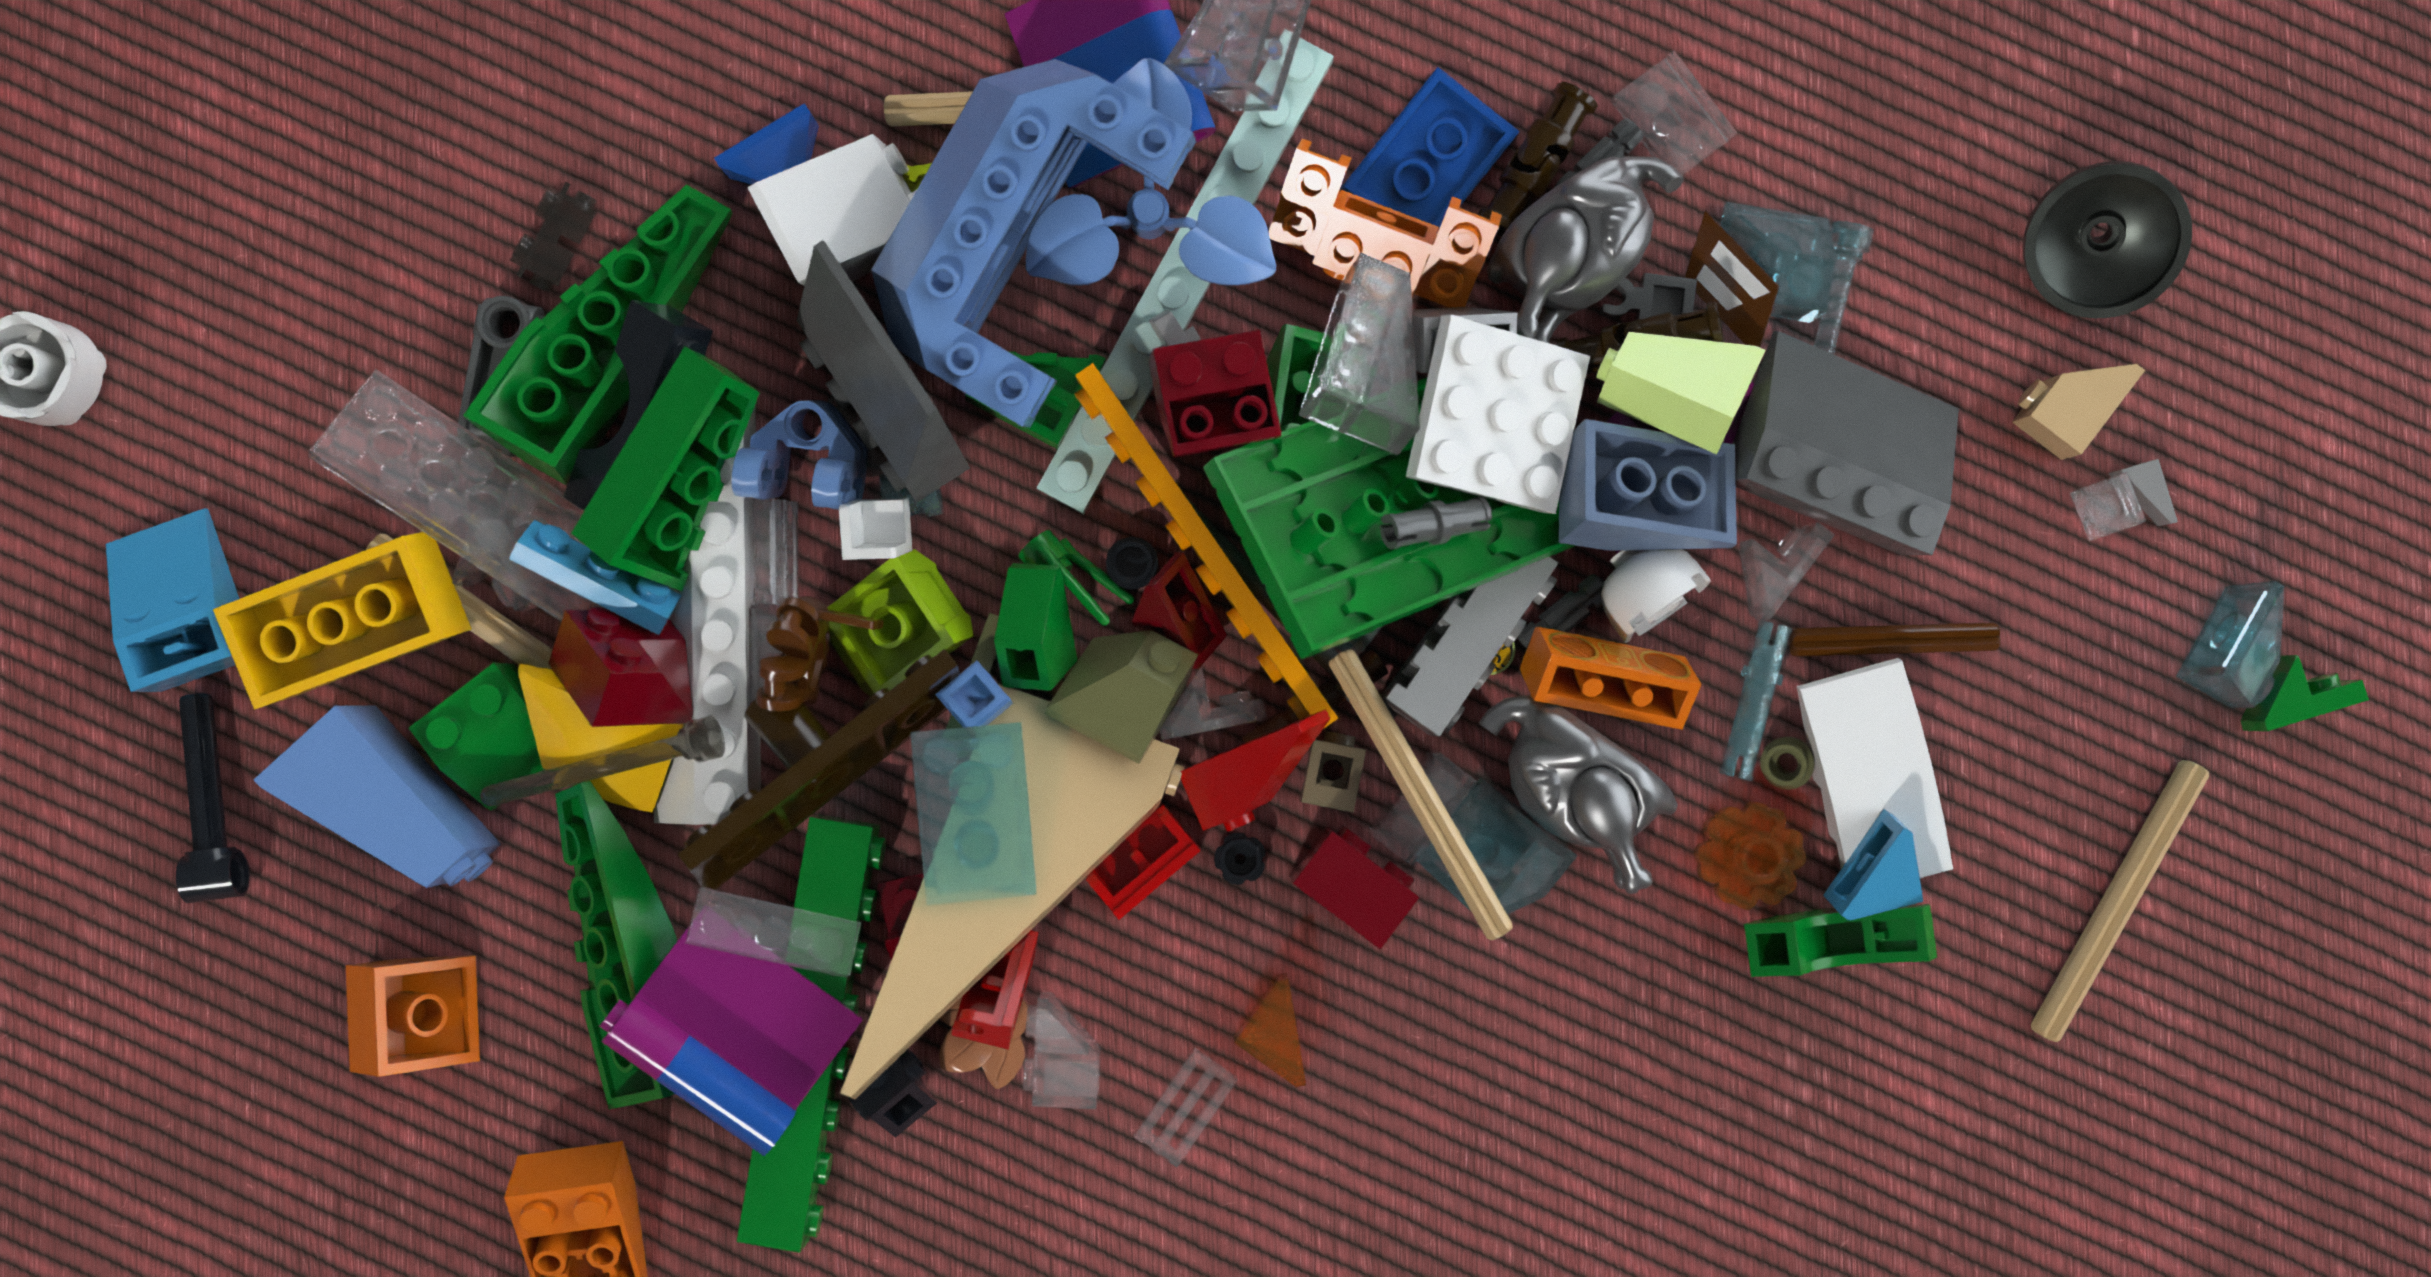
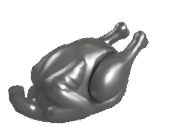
[1486,156,1683,343]
[1479,695,1678,894]

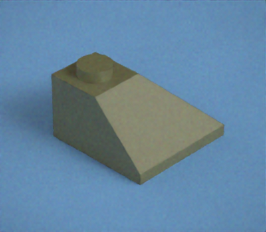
[1045,630,1198,763]

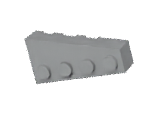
[1381,556,1558,737]

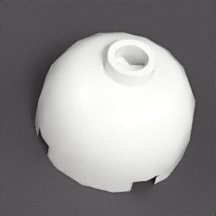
[1601,549,1711,643]

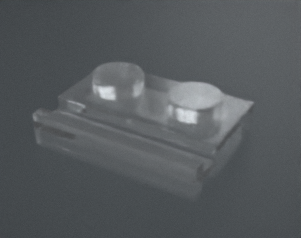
[1611,51,1737,176]

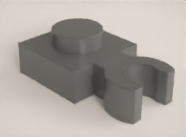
[1599,273,1697,320]

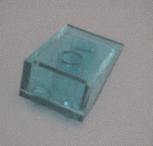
[911,722,1037,906]

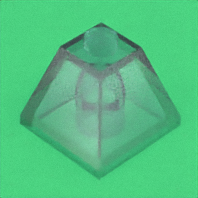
[1720,202,1835,323]
[2176,581,2284,708]
[1415,778,1578,914]

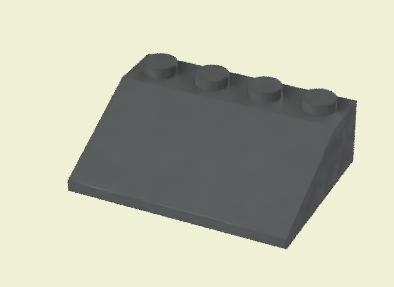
[796,240,970,503]
[1733,331,1959,556]

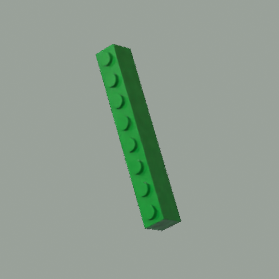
[736,814,886,1253]

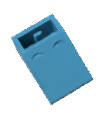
[106,508,240,692]

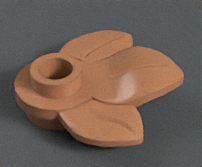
[939,997,1030,1089]

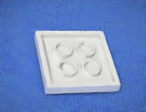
[1406,315,1590,514]

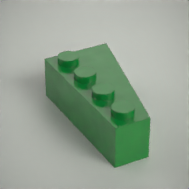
[571,346,760,591]

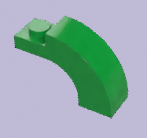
[1744,904,1937,977]

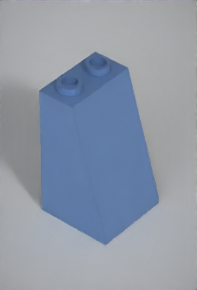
[254,705,501,888]

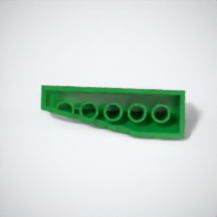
[463,184,733,486]
[555,781,678,1110]

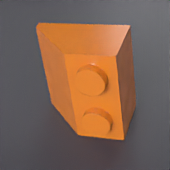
[346,955,480,1077]

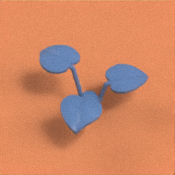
[1026,58,1276,286]

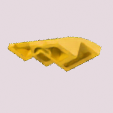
[518,664,683,813]

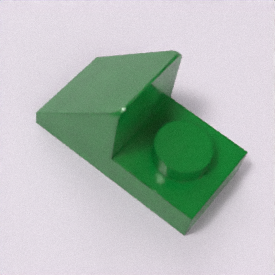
[2240,655,2369,731]

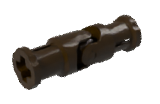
[1477,81,1598,237]
[1557,302,1725,375]

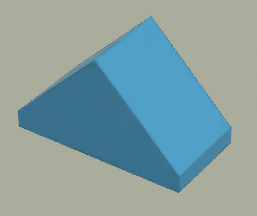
[1823,809,1923,921]

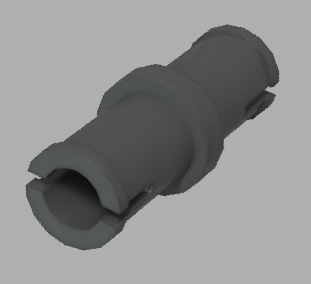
[1380,496,1492,549]

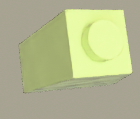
[1596,332,1765,454]

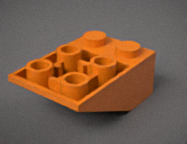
[504,1141,648,1277]

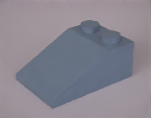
[1559,419,1737,551]

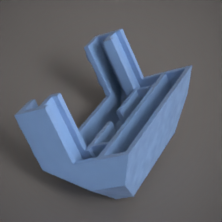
[871,59,1196,428]

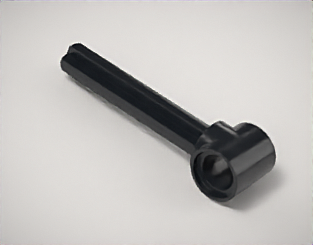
[176,693,250,903]

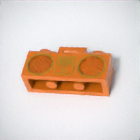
[1519,627,1702,730]

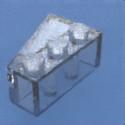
[1163,0,1311,111]
[1299,253,1420,455]

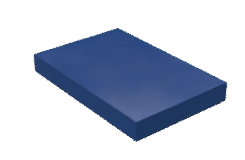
[1340,67,1520,230]

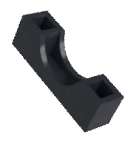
[563,300,713,511]

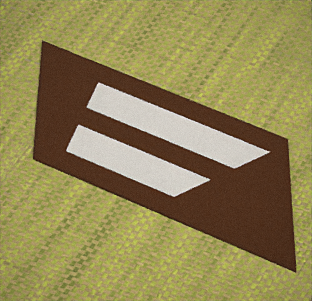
[1685,211,1779,348]

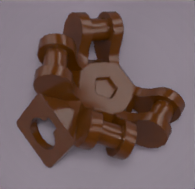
[756,596,884,711]

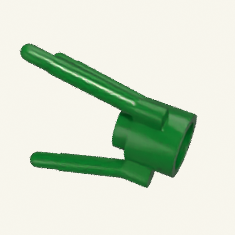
[1018,530,1135,626]

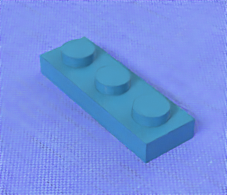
[509,519,682,635]

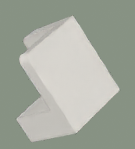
[839,498,912,560]

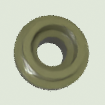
[1760,736,1815,790]

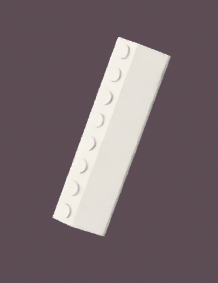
[654,407,761,825]

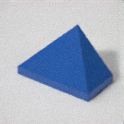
[714,103,819,185]

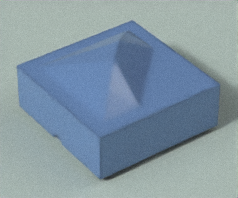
[935,660,1013,738]

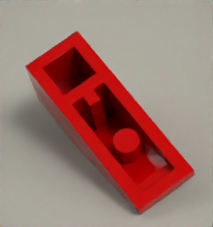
[1180,709,1330,832]

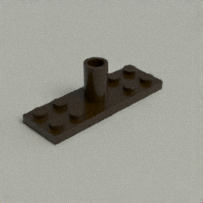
[677,649,959,895]

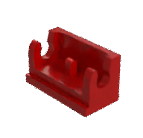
[1085,804,1201,920]
[951,930,1039,1050]

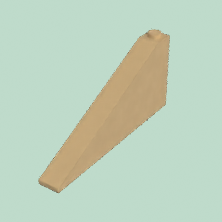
[841,683,1184,1099]

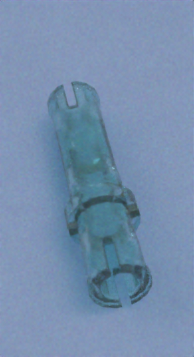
[1719,620,1793,782]

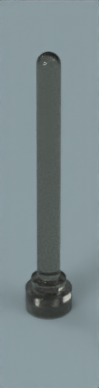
[480,715,725,806]

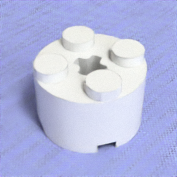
[0,311,107,426]

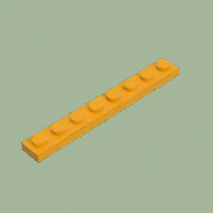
[1074,363,1338,729]

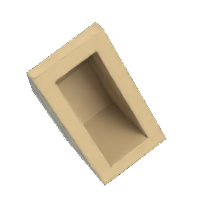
[2012,364,2145,460]

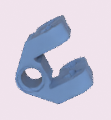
[731,400,869,510]

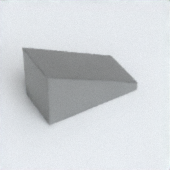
[2108,459,2178,526]

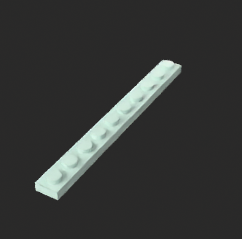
[1037,31,1334,515]

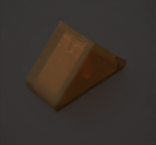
[1234,973,1306,1087]

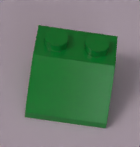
[408,663,546,811]

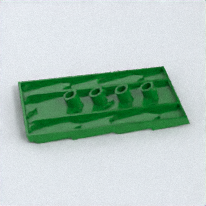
[1203,377,1576,660]

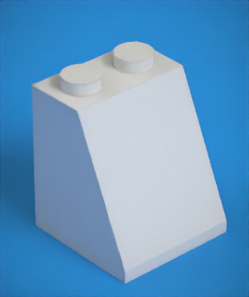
[747,134,917,286]

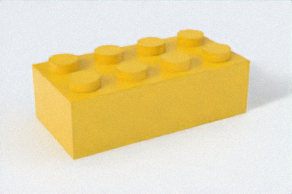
[213,530,472,710]

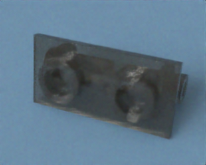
[509,182,597,293]

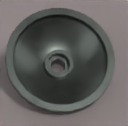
[2023,161,2192,318]

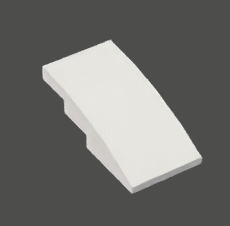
[1797,658,1953,878]

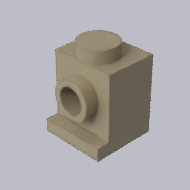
[1299,731,1366,813]

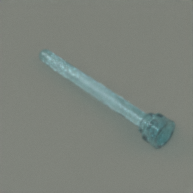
[1814,221,1874,355]

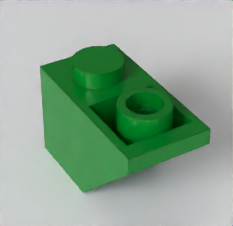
[994,563,1078,691]

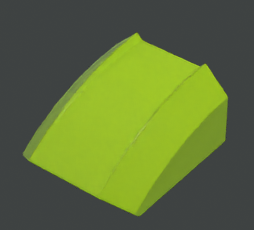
[827,549,973,697]

